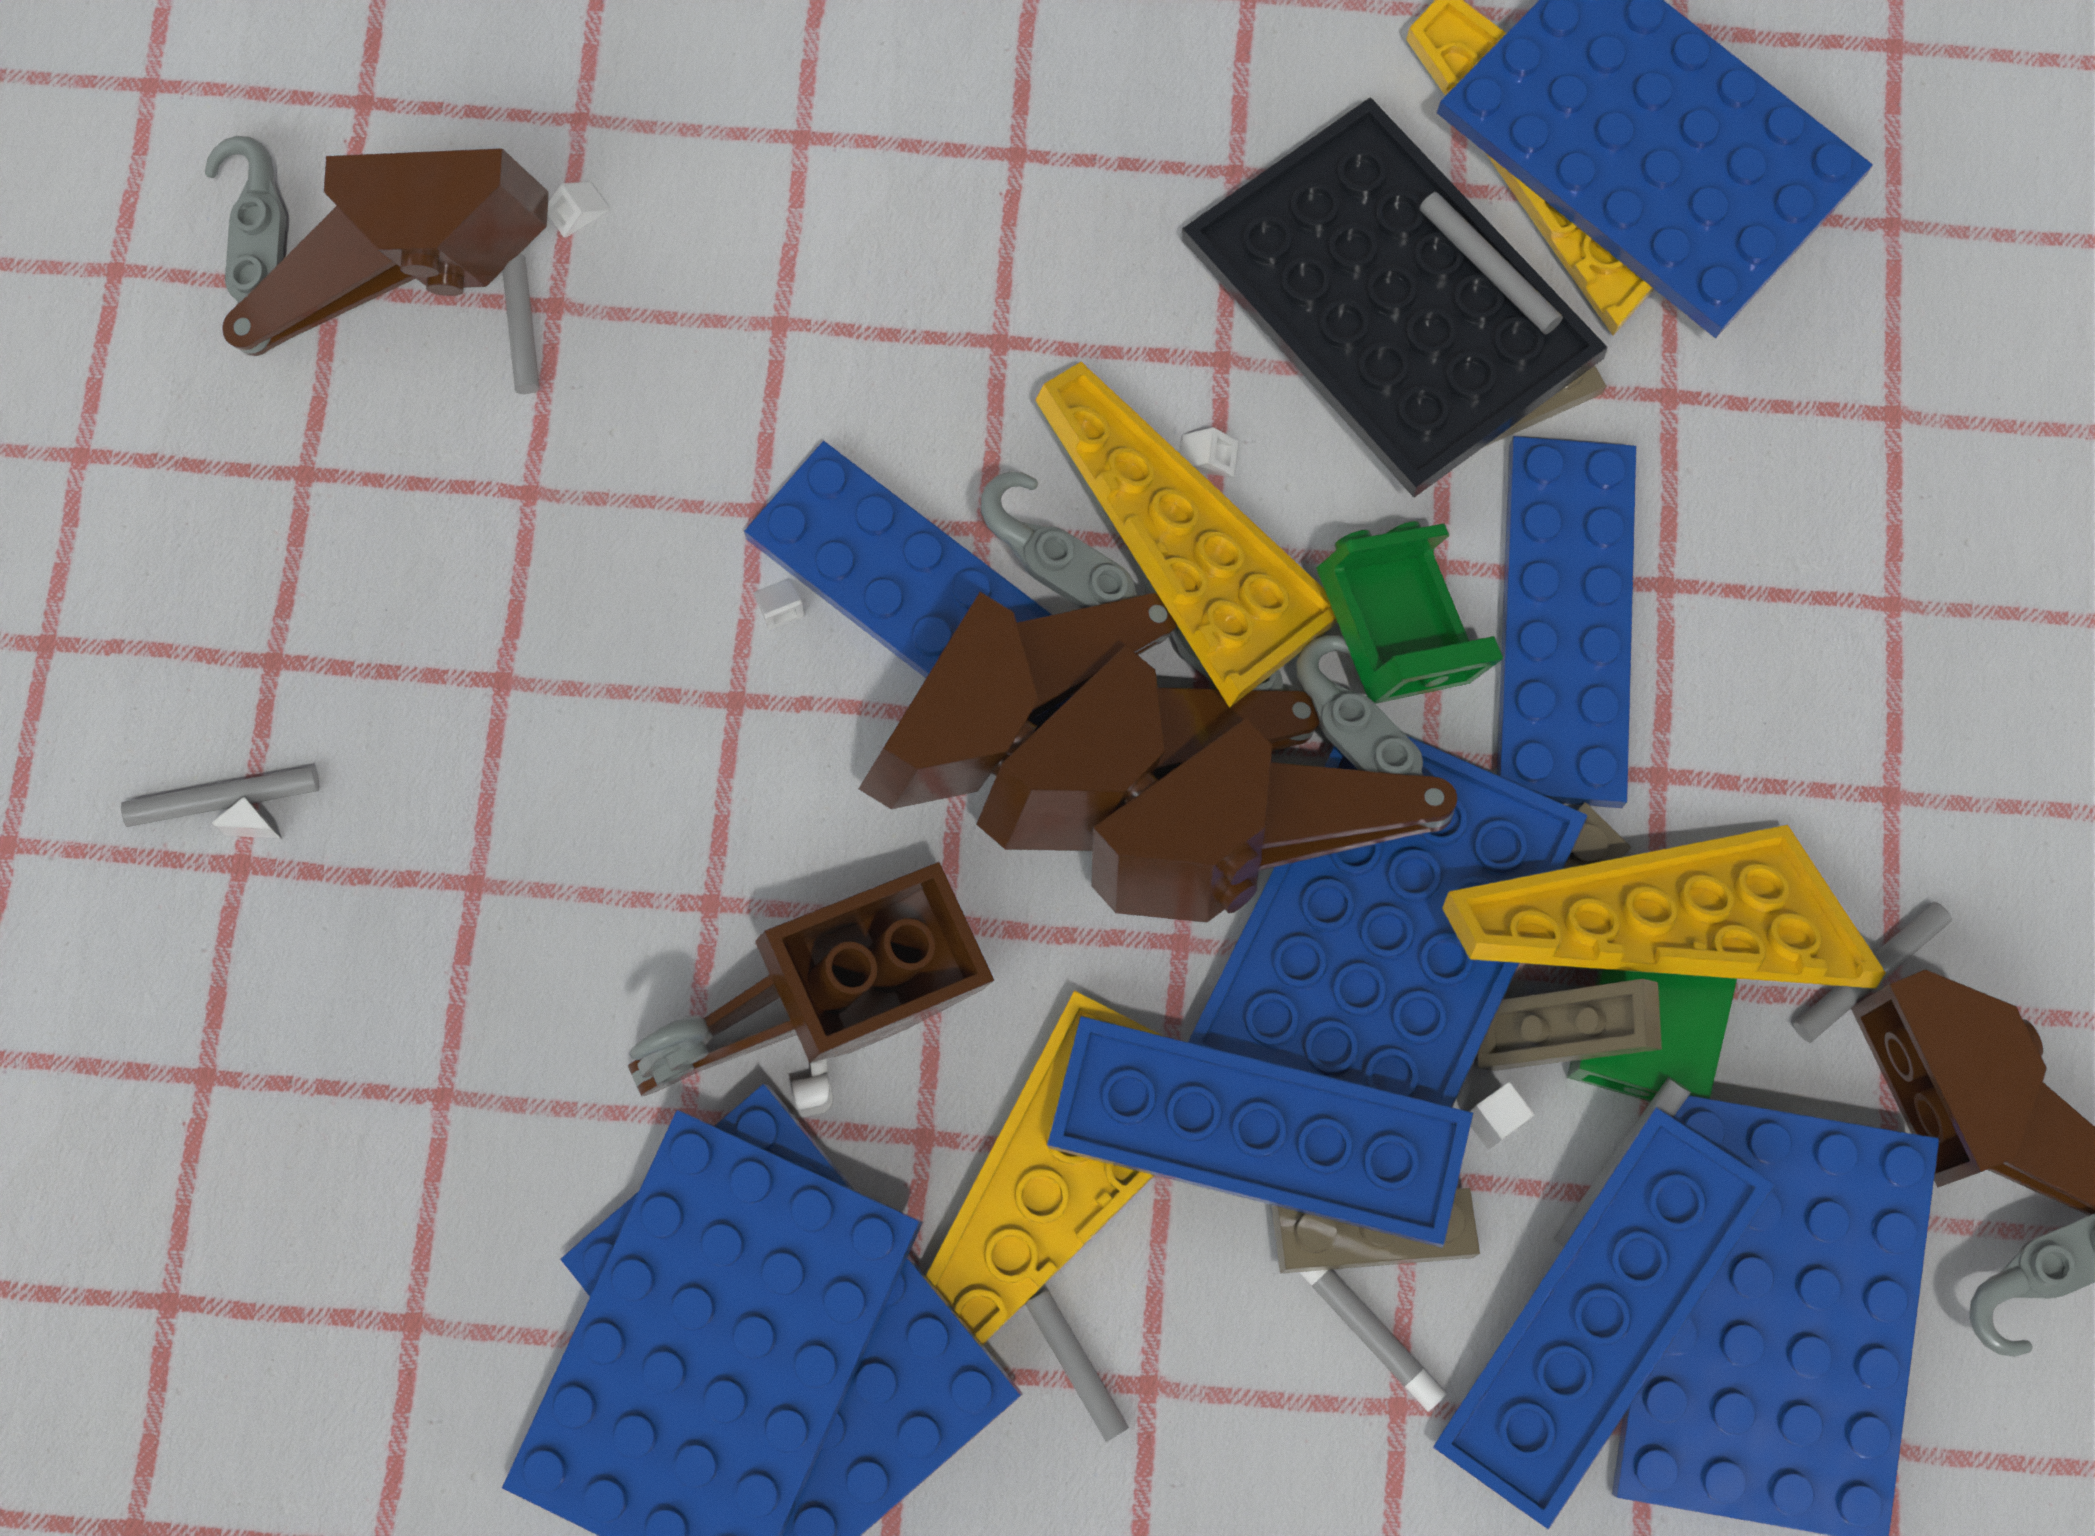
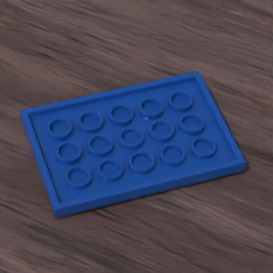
[1437,0,1873,339]
[1188,735,1588,1107]
[560,1084,1023,1536]
[1612,1096,1939,1536]
[502,1110,923,1536]

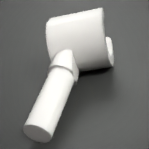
[792,1059,833,1117]

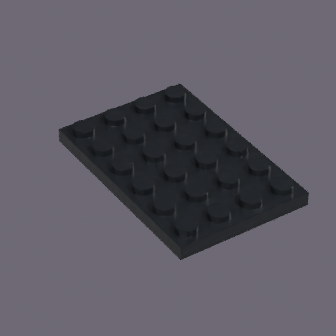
[1182,97,1608,498]

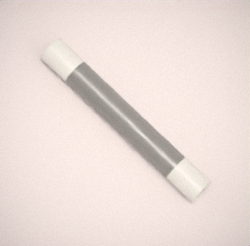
[1299,1270,1447,1412]

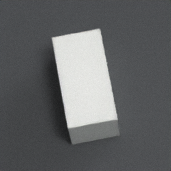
[1469,1081,1535,1150]

